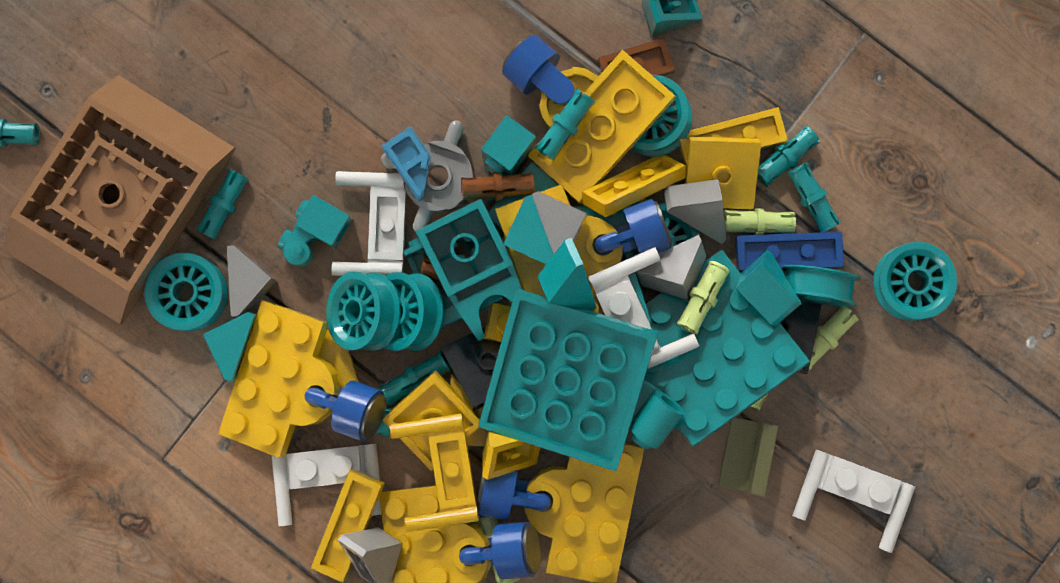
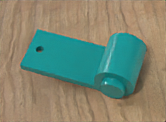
[630,379,685,449]

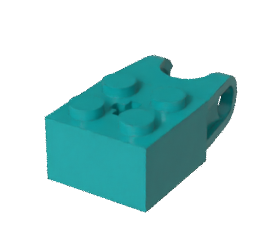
[415,199,522,341]

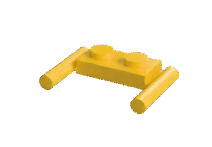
[390,413,479,532]

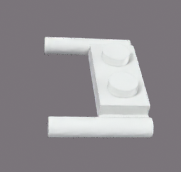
[332,171,407,276]
[589,247,700,369]
[272,444,382,526]
[792,450,915,553]

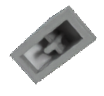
[664,179,726,244]
[532,191,587,254]
[636,235,706,300]
[227,245,277,318]
[338,527,403,583]

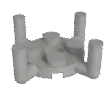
[381,120,495,233]

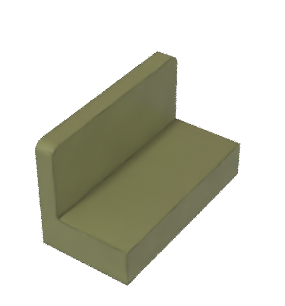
[718,418,778,497]

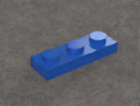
[735,232,844,272]

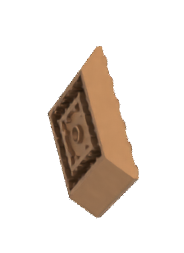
[3,75,236,324]

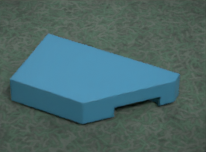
[381,126,431,201]

